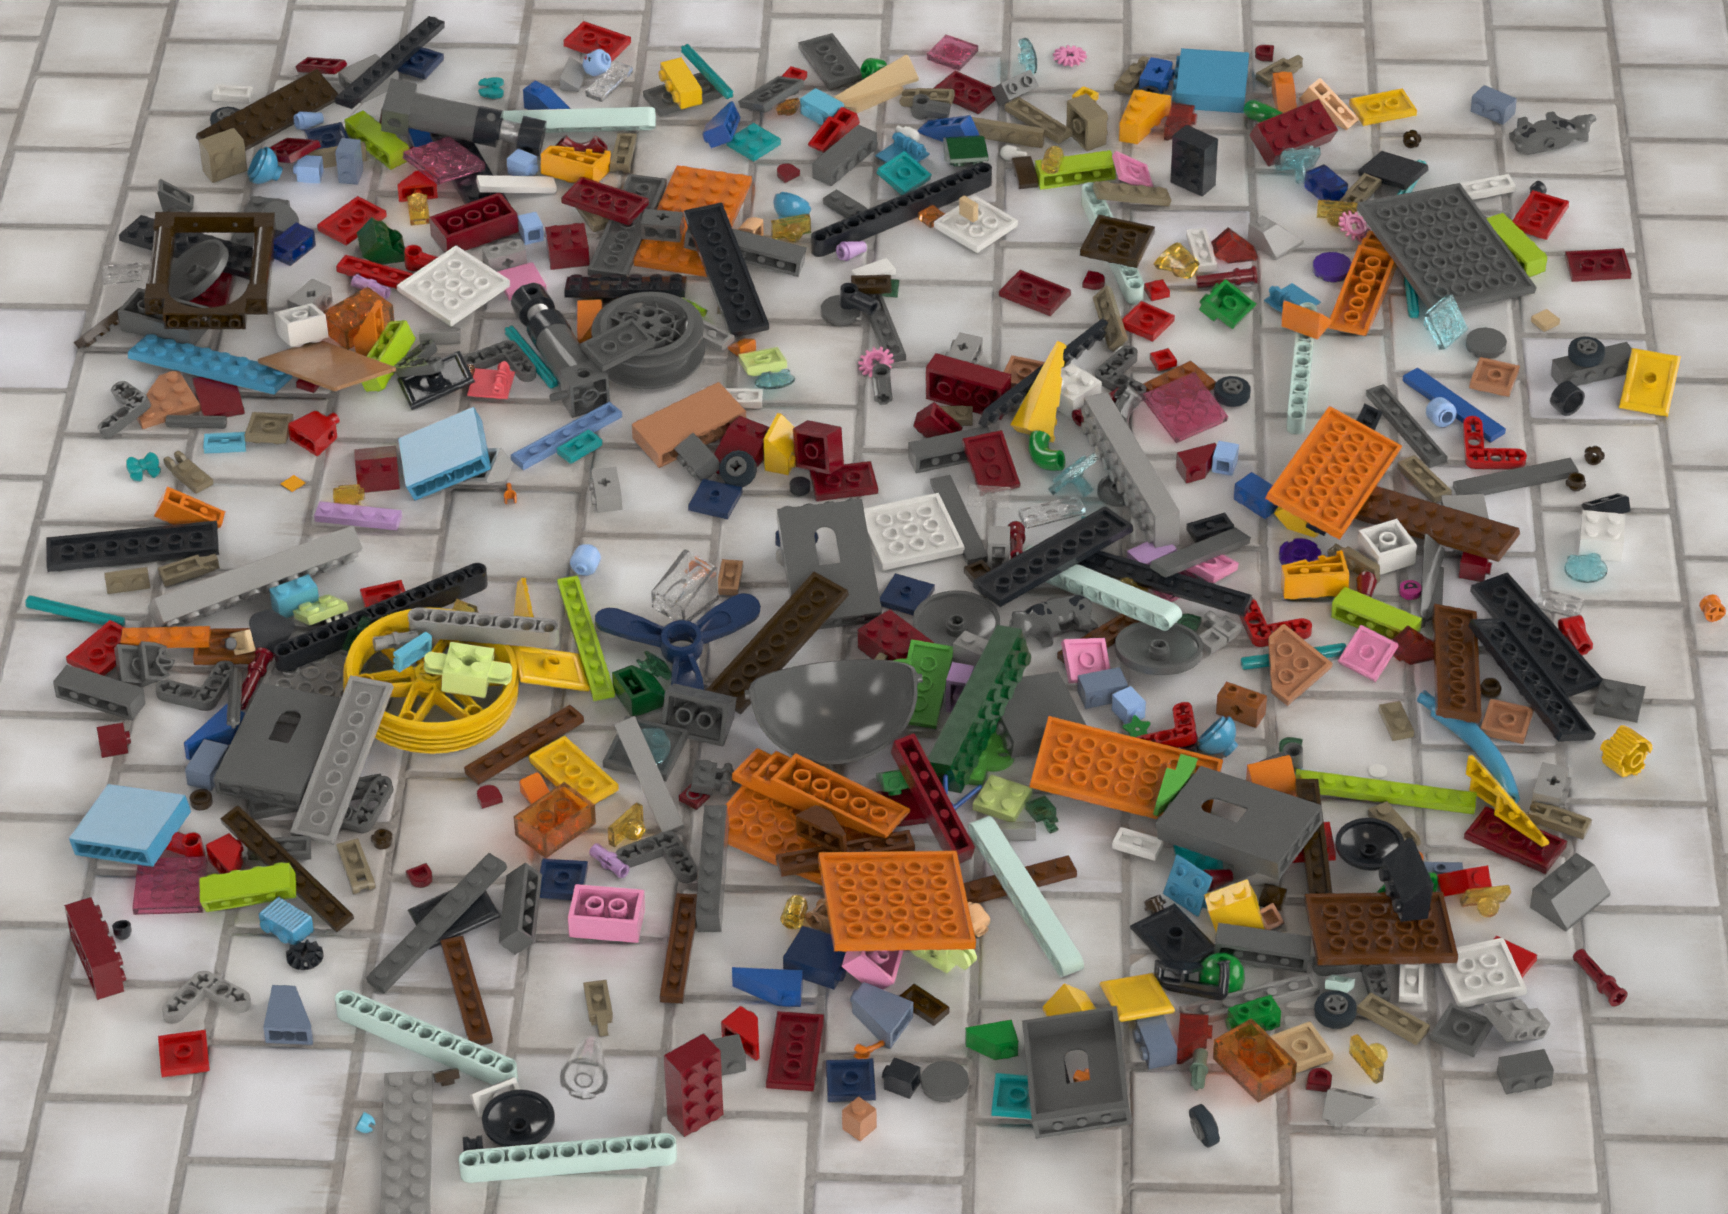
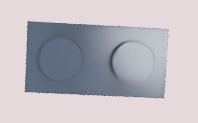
[1470,85,1517,125]
[335,138,364,185]
[1077,667,1128,709]
[185,739,229,791]
[1132,1015,1177,1069]

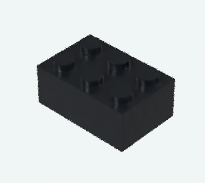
[1170,125,1218,197]

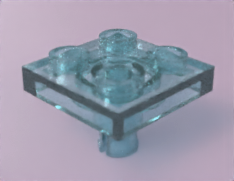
[1275,146,1321,184]
[1423,294,1468,350]
[1048,453,1099,498]

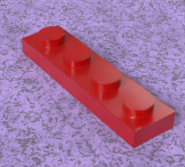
[336,255,413,289]

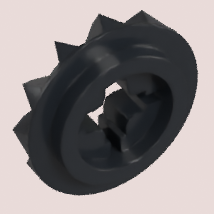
[286,939,324,970]

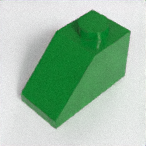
[965,1019,1019,1060]

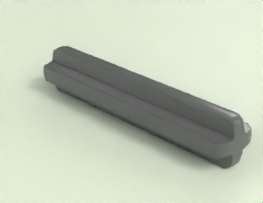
[165,415,227,428]

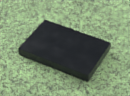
[1358,151,1429,190]

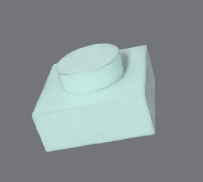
[1325,974,1355,993]

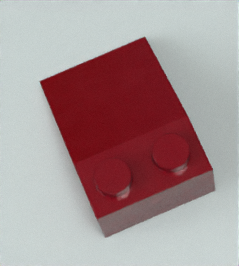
[714,415,770,475]
[354,445,400,494]

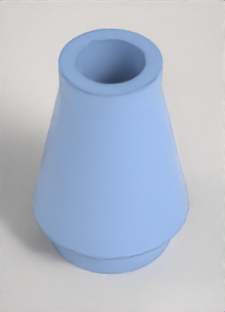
[294,112,324,131]

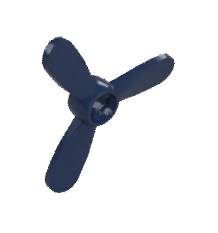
[595,593,761,690]

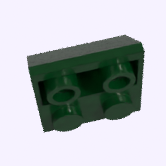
[943,135,989,167]
[357,217,405,265]
[612,665,665,717]

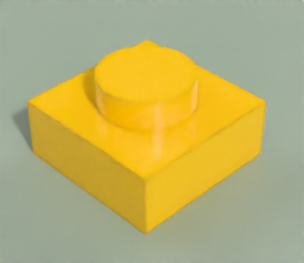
[1072,86,1099,101]

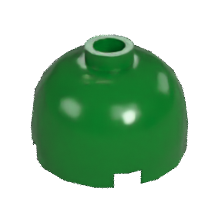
[1198,953,1245,994]

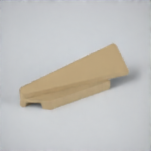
[833,55,919,113]

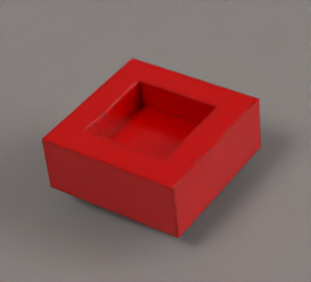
[781,66,807,81]
[1144,279,1170,301]
[1150,348,1177,371]

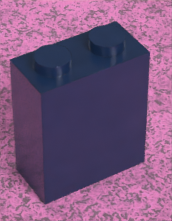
[783,926,846,990]

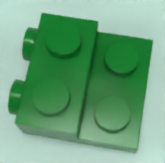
[1199,279,1256,330]
[876,770,911,796]

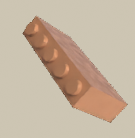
[632,382,746,468]

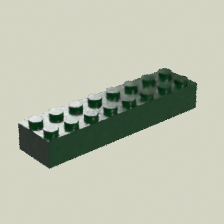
[928,625,1031,793]

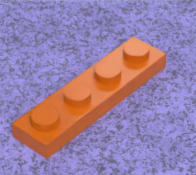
[121,626,211,648]

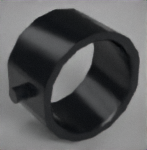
[1550,381,1585,416]

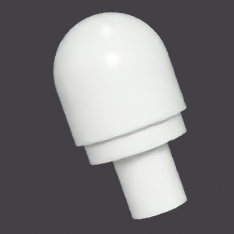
[895,126,920,142]
[1000,145,1027,161]

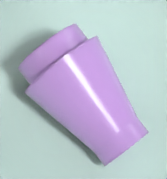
[836,241,867,261]

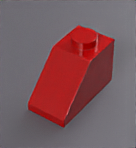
[397,169,438,202]
[206,833,244,874]
[1437,865,1492,897]
[721,1006,760,1061]

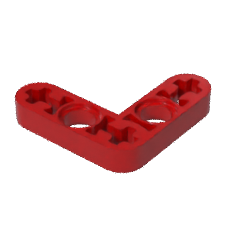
[1463,416,1527,469]
[1239,599,1312,647]
[1136,702,1198,748]

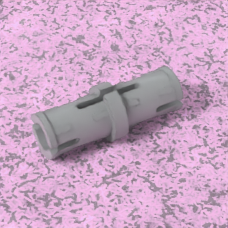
[373,630,418,651]

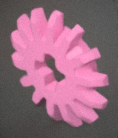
[1053,45,1087,67]
[1338,211,1371,242]
[858,347,894,377]

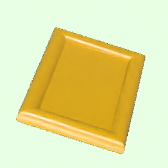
[1618,348,1681,417]
[510,645,590,692]
[1099,973,1175,1022]

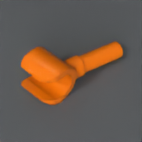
[504,483,517,504]
[853,1040,885,1059]

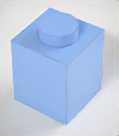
[507,149,538,176]
[293,155,324,183]
[518,212,544,245]
[1212,441,1239,476]
[1112,686,1146,724]

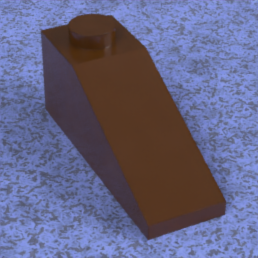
[795,805,848,852]

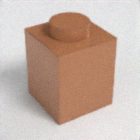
[842,1096,877,1141]

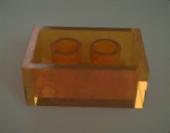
[323,286,395,350]
[513,782,596,859]
[1213,1018,1297,1103]

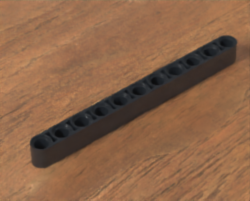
[811,163,992,257]
[274,563,488,672]

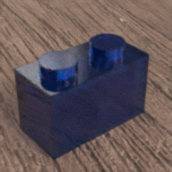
[1304,164,1348,207]
[274,222,316,266]

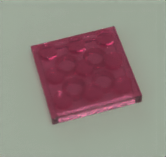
[403,137,485,185]
[1142,372,1228,443]
[132,856,208,915]

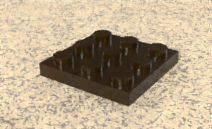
[1080,214,1155,268]

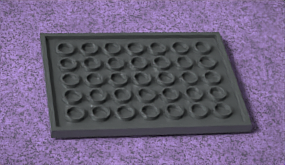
[1356,183,1537,314]

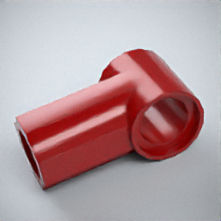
[404,245,438,271]
[1558,615,1593,655]
[166,832,206,863]

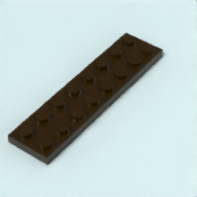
[195,69,338,151]
[706,571,849,714]

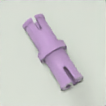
[351,274,391,300]
[589,843,630,878]

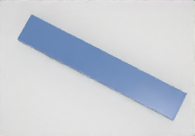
[511,402,622,470]

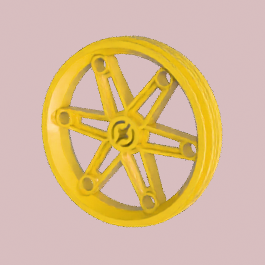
[343,608,519,754]

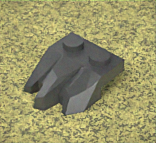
[114,641,175,687]

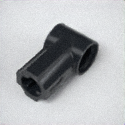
[839,283,879,316]

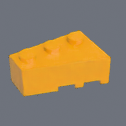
[1119,89,1171,144]
[541,145,611,183]
[1281,550,1349,600]

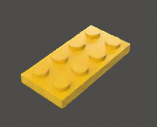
[529,736,619,811]

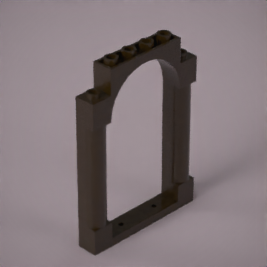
[144,212,276,329]

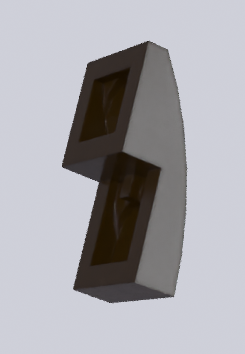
[1011,156,1039,189]

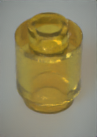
[1041,146,1064,174]
[333,484,365,505]
[780,895,808,929]

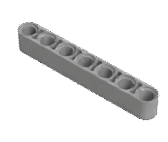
[408,608,559,648]

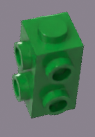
[1225,995,1281,1040]

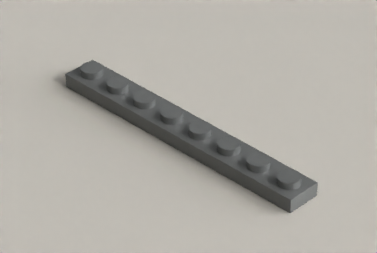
[366,853,507,993]

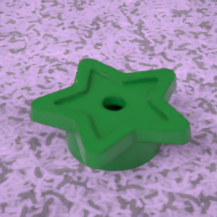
[1122,715,1151,738]

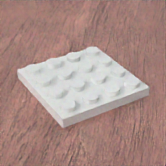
[397,246,510,327]
[864,493,965,571]

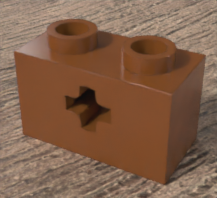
[1216,681,1267,728]

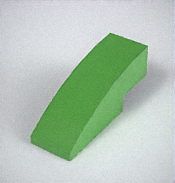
[1153,754,1198,816]

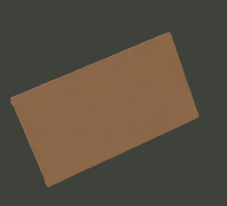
[258,341,396,391]

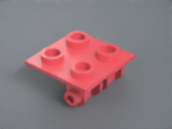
[467,361,515,399]

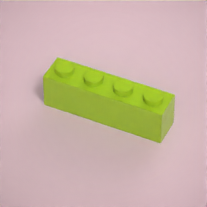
[344,110,410,170]
[1035,150,1116,190]
[1486,213,1548,277]
[362,320,416,392]
[1331,587,1422,649]
[199,863,296,912]

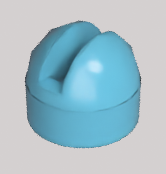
[355,1112,376,1133]

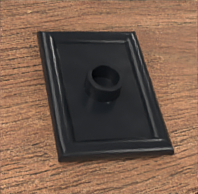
[397,351,475,410]
[407,889,501,950]
[1130,903,1214,976]

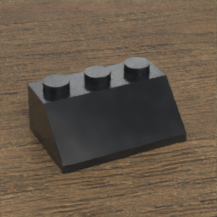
[1378,838,1434,922]

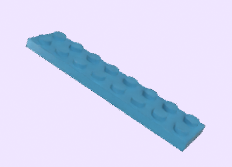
[128,334,293,395]

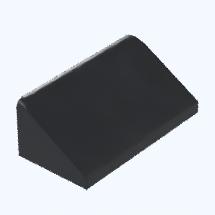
[1581,493,1631,514]

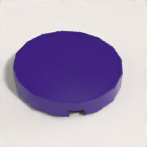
[1312,252,1352,282]
[1279,538,1322,565]

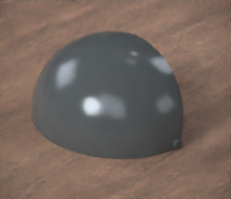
[745,659,923,764]

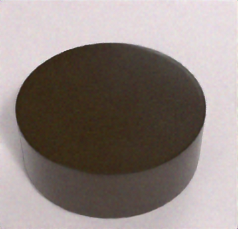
[189,789,213,811]

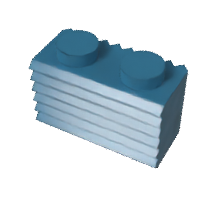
[259,897,314,945]

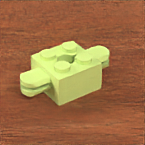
[424,642,512,698]
[911,949,977,974]

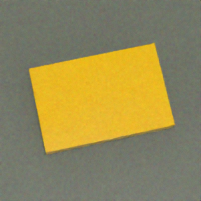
[1349,88,1417,126]

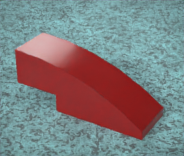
[808,107,860,153]

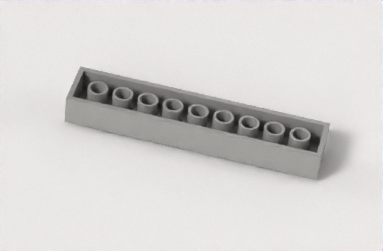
[1081,392,1180,548]
[148,525,363,627]

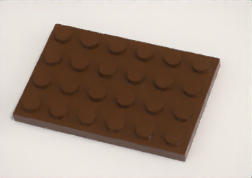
[1304,892,1458,965]

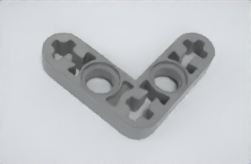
[162,971,251,1024]

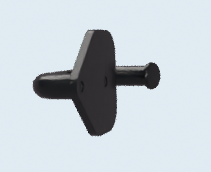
[220,609,295,654]
[1154,960,1231,1001]

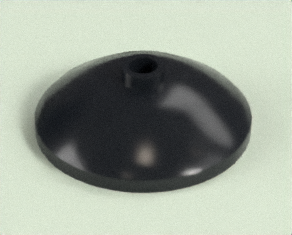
[1335,818,1404,871]
[482,1090,555,1147]

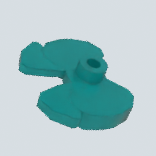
[478,77,504,99]
[126,452,161,482]

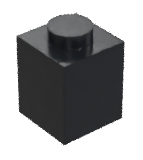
[882,1057,920,1099]

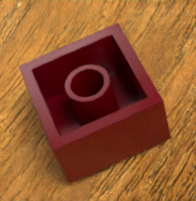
[545,223,590,270]
[793,420,844,474]

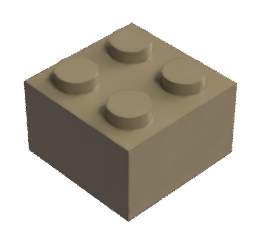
[1066,94,1108,151]
[198,128,248,183]

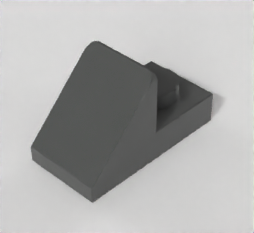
[157,179,194,212]

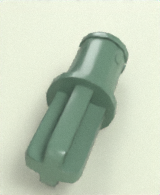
[1190,1048,1209,1091]

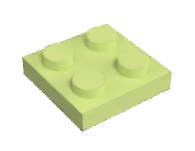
[738,347,787,376]
[293,594,349,626]
[972,774,1032,822]

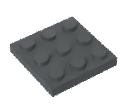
[603,716,689,781]

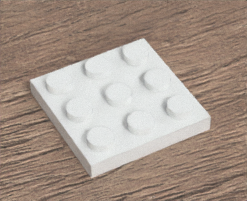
[934,195,1018,253]
[1438,938,1527,1008]

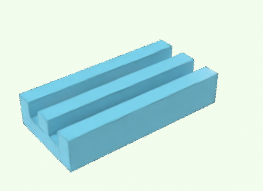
[203,432,246,454]
[393,632,432,672]

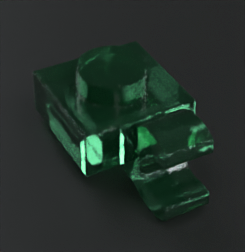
[342,616,371,652]
[636,651,672,681]
[1025,795,1058,834]

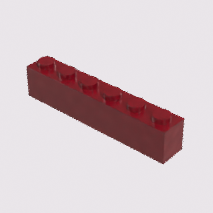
[891,733,975,864]

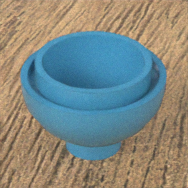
[247,147,283,184]
[773,192,811,227]
[1197,716,1238,757]

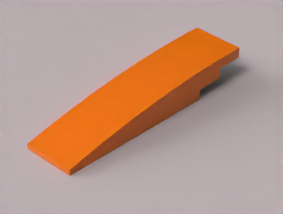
[1328,230,1398,336]
[732,748,910,839]

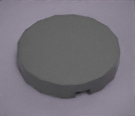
[262,201,299,237]
[821,295,860,326]
[1466,327,1507,359]
[1097,475,1126,507]
[921,1060,969,1102]

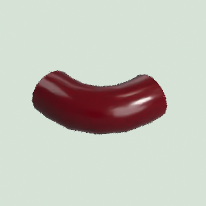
[555,135,608,154]

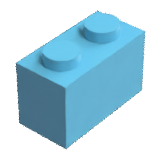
[800,88,844,125]
[269,574,319,618]

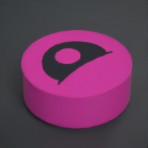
[1399,580,1421,600]

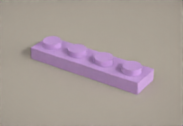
[314,501,402,530]

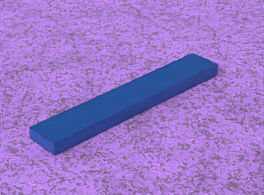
[1403,367,1506,443]

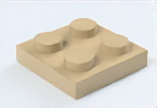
[1268,1021,1333,1075]

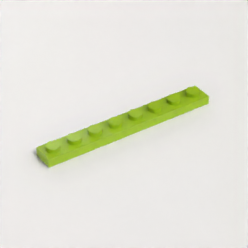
[557,576,615,701]
[1295,769,1477,815]

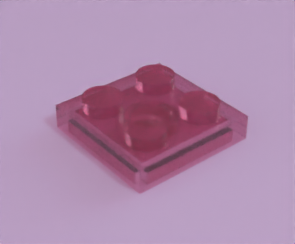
[927,35,978,71]

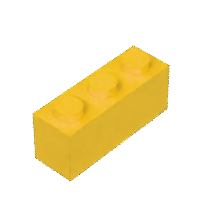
[658,57,703,109]

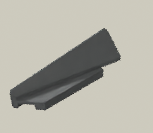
[1420,534,1445,628]

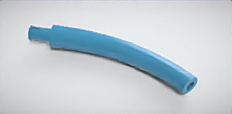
[1417,690,1520,803]

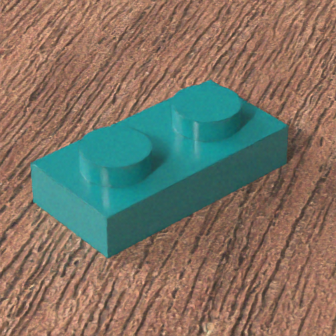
[557,429,602,464]

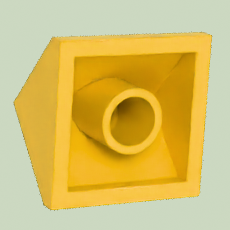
[1043,983,1096,1017]

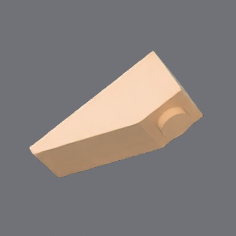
[1299,78,1359,130]

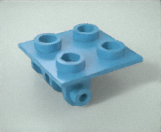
[875,132,930,163]
[1264,283,1321,313]
[1163,854,1213,917]

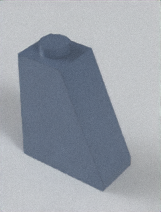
[850,982,913,1049]
[263,985,314,1045]

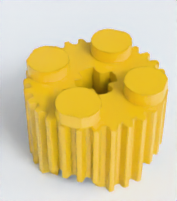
[1600,725,1653,777]

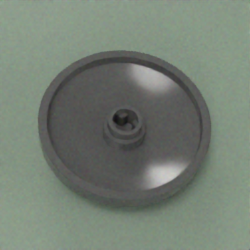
[169,239,229,301]
[913,590,1000,646]
[1115,622,1203,675]

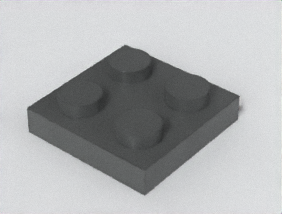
[1593,678,1646,722]
[1430,1003,1493,1057]

